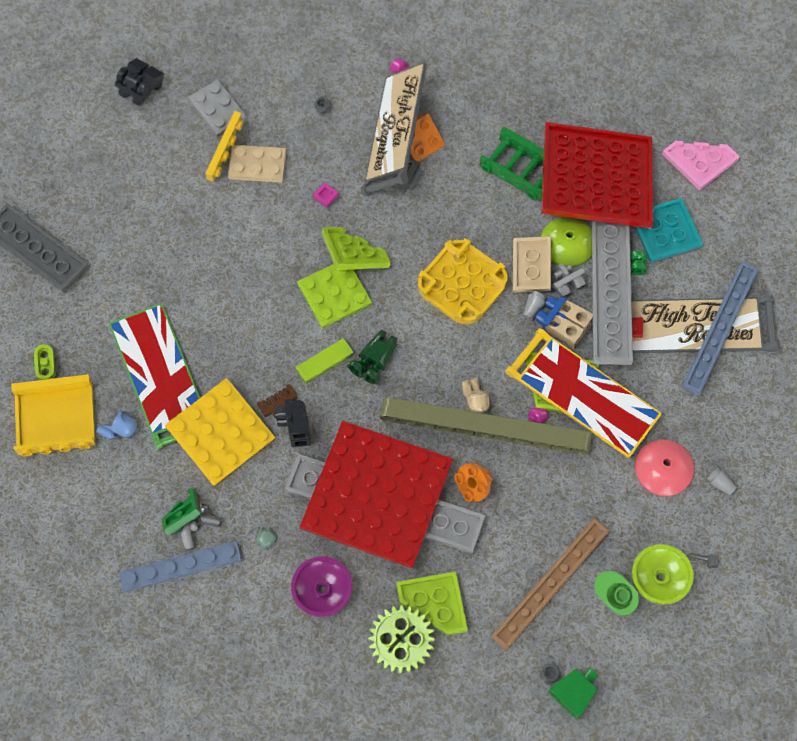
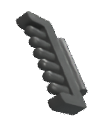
[391,158,423,193]

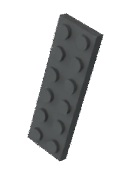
[0,203,89,293]

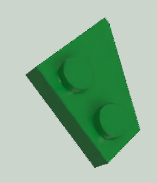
[162,488,201,535]

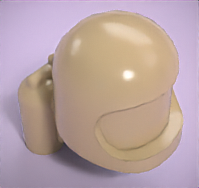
[461,378,490,414]

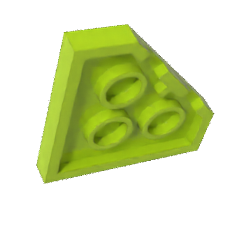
[322,227,391,270]
[396,571,468,636]

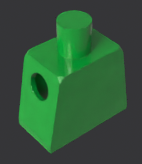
[548,667,598,720]

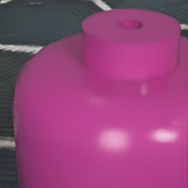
[390,58,409,74]
[528,407,549,424]

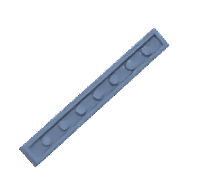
[682,261,759,396]

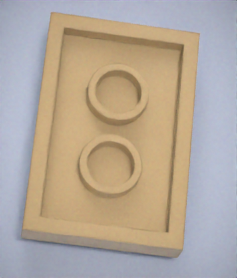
[228,145,286,183]
[513,237,551,293]

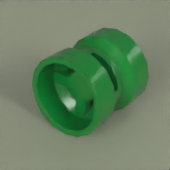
[630,251,648,275]

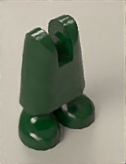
[347,330,397,384]

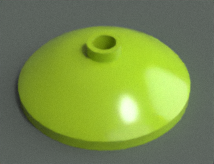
[541,217,592,267]
[632,544,694,605]

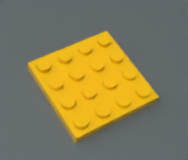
[165,378,275,487]

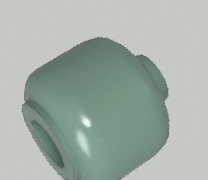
[256,527,277,548]

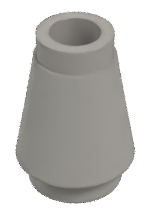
[523,291,546,320]
[707,467,737,495]

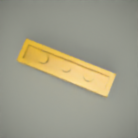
[205,111,244,182]

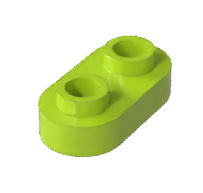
[34,344,56,380]

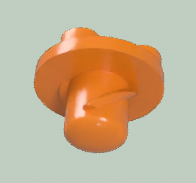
[454,463,492,502]

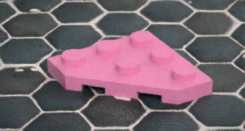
[662,141,740,191]

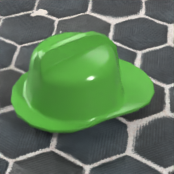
[594,571,639,615]

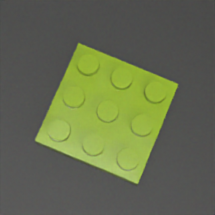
[297,264,372,329]

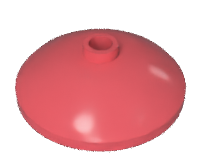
[635,440,694,496]

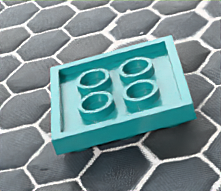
[634,198,703,263]

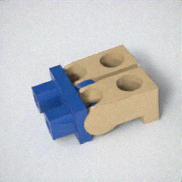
[536,296,593,350]

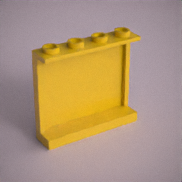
[11,374,96,457]

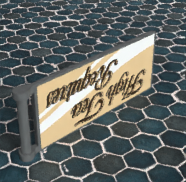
[361,62,427,196]
[631,295,779,353]

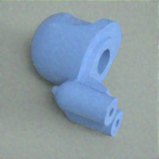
[96,410,137,439]

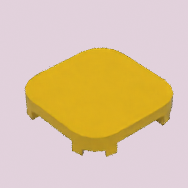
[418,238,508,324]

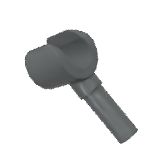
[690,553,718,568]

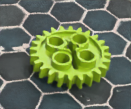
[368,605,436,673]

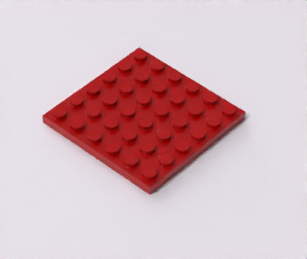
[541,122,653,228]
[299,420,453,569]

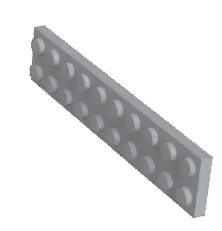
[591,220,633,365]
[285,454,485,554]

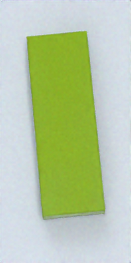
[295,338,354,384]

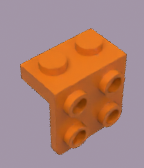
[410,113,444,162]

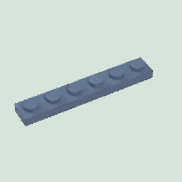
[119,541,242,593]

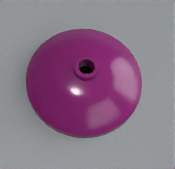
[291,556,352,617]

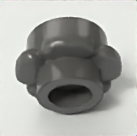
[314,96,331,113]
[540,664,560,684]

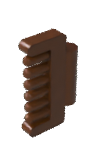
[257,384,297,418]

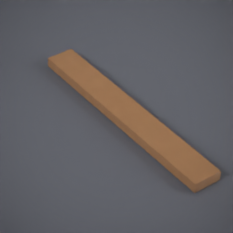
[491,518,610,651]

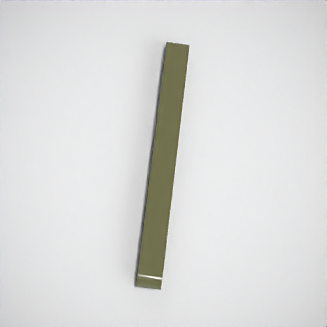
[380,398,592,455]

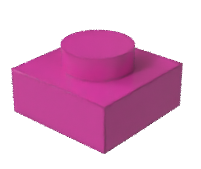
[313,182,339,208]

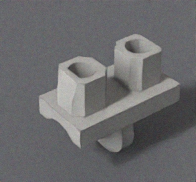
[551,264,586,297]

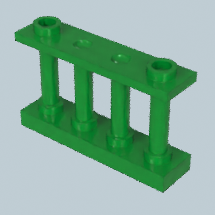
[479,126,544,201]

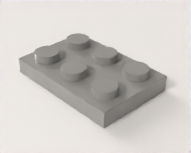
[188,79,247,138]

